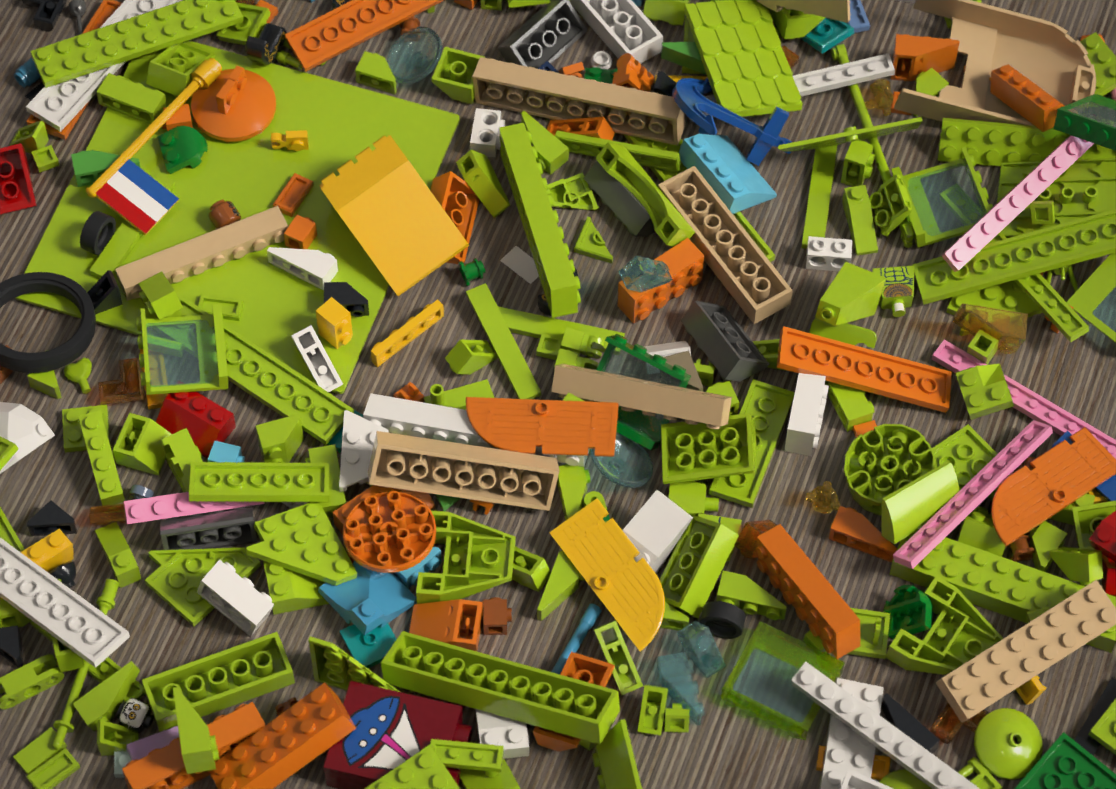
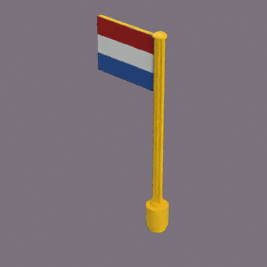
[86,58,222,236]

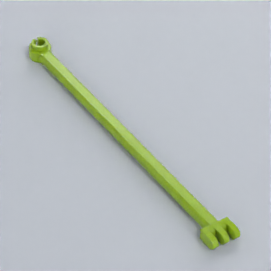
[831,44,914,248]

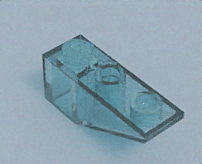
[657,652,705,726]

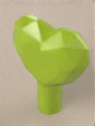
[64,357,92,394]

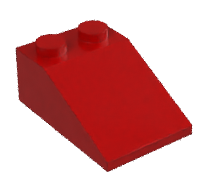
[0,143,37,215]

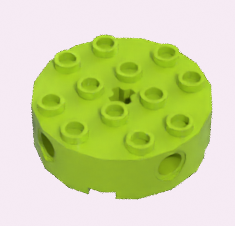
[844,424,937,516]

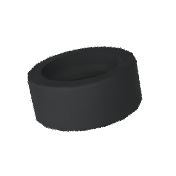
[80,211,116,255]
[699,601,746,639]

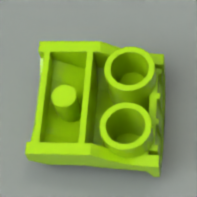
[869,174,912,236]

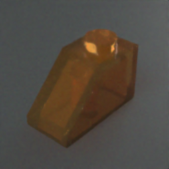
[734,520,777,559]

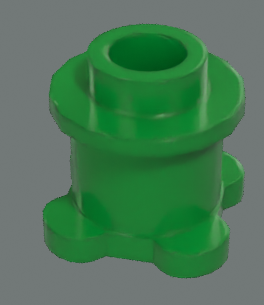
[458,258,485,286]

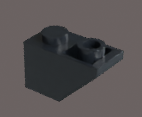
[324,282,369,317]

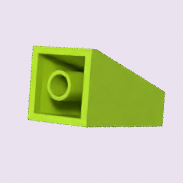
[815,262,886,326]

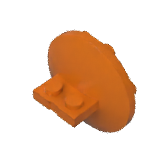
[191,66,276,142]
[343,491,436,573]

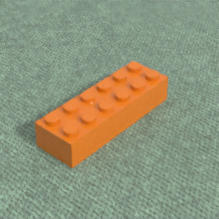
[756,524,860,659]
[209,682,356,789]
[122,702,266,789]

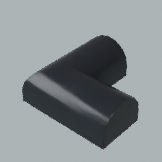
[22,0,67,32]

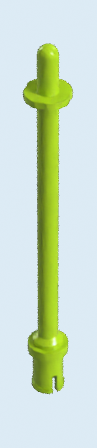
[53,579,120,749]

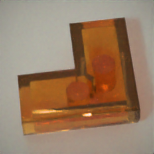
[98,358,146,405]
[930,703,990,744]

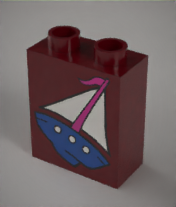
[324,681,473,789]

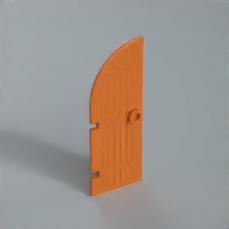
[466,397,619,457]
[991,427,1116,546]

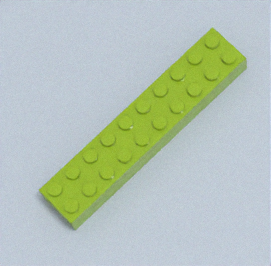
[499,123,581,318]
[889,531,1116,653]
[381,631,620,744]

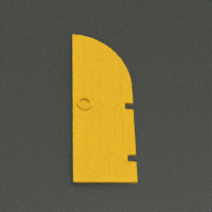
[549,498,665,652]

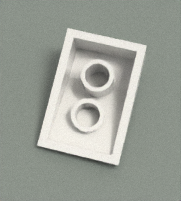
[623,490,693,573]
[475,709,529,759]

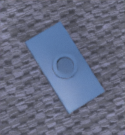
[847,0,870,33]

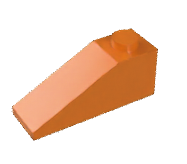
[547,117,615,140]
[829,506,897,562]

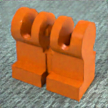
[612,53,655,92]

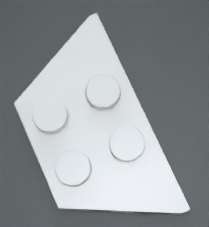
[339,410,389,492]

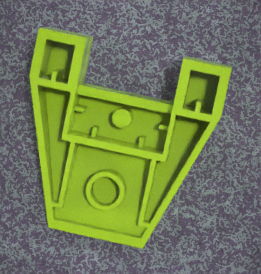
[416,510,516,604]
[886,575,1004,675]

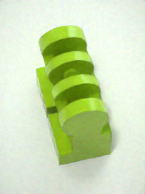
[554,327,605,370]

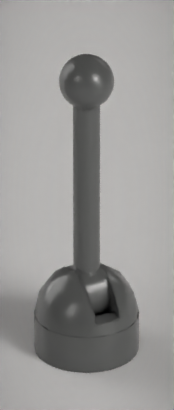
[69,0,86,35]

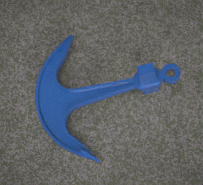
[672,77,793,166]

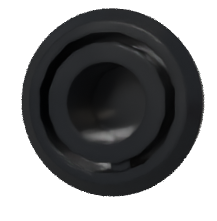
[48,561,76,588]

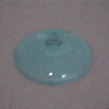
[387,27,442,84]
[590,433,653,488]

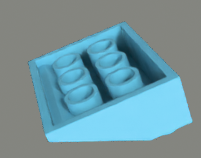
[679,133,777,214]

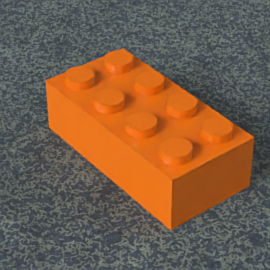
[617,238,704,324]

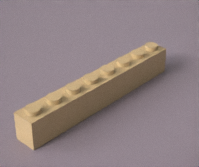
[115,206,288,301]
[551,364,732,429]

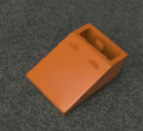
[891,34,960,82]
[409,599,483,651]

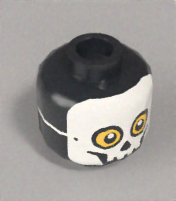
[116,698,154,733]

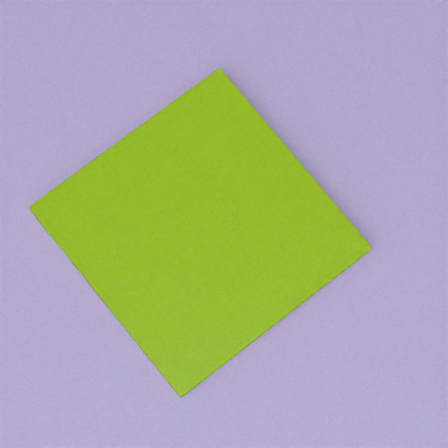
[15,40,460,394]

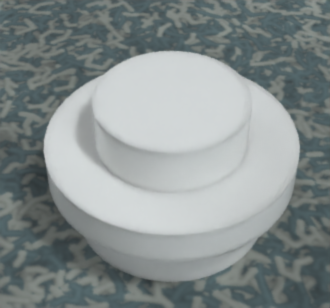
[591,51,612,70]

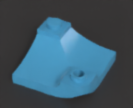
[318,561,417,635]

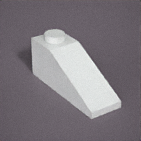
[267,247,338,290]
[291,325,343,392]

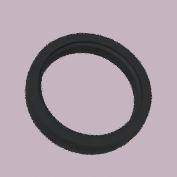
[0,272,96,373]

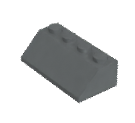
[497,0,588,69]
[584,161,655,237]
[681,301,769,382]
[160,507,257,550]

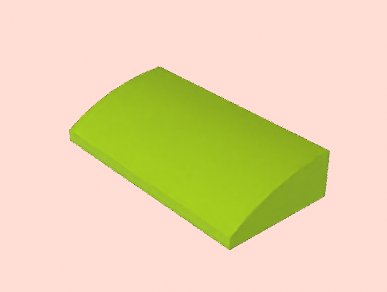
[881,461,960,544]

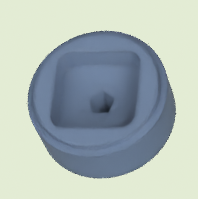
[130,485,154,500]

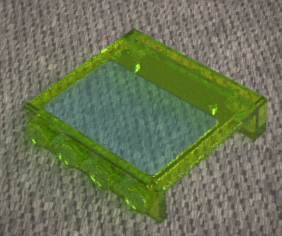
[721,621,845,741]

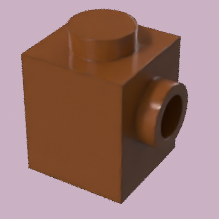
[483,597,512,635]

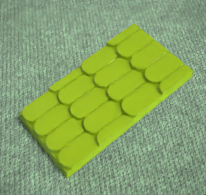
[684,0,803,117]
[996,158,1116,238]

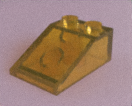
[952,304,1028,354]

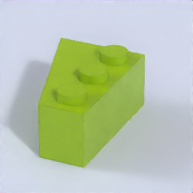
[161,428,203,493]

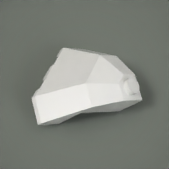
[0,402,55,474]

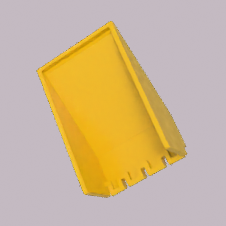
[319,135,469,296]

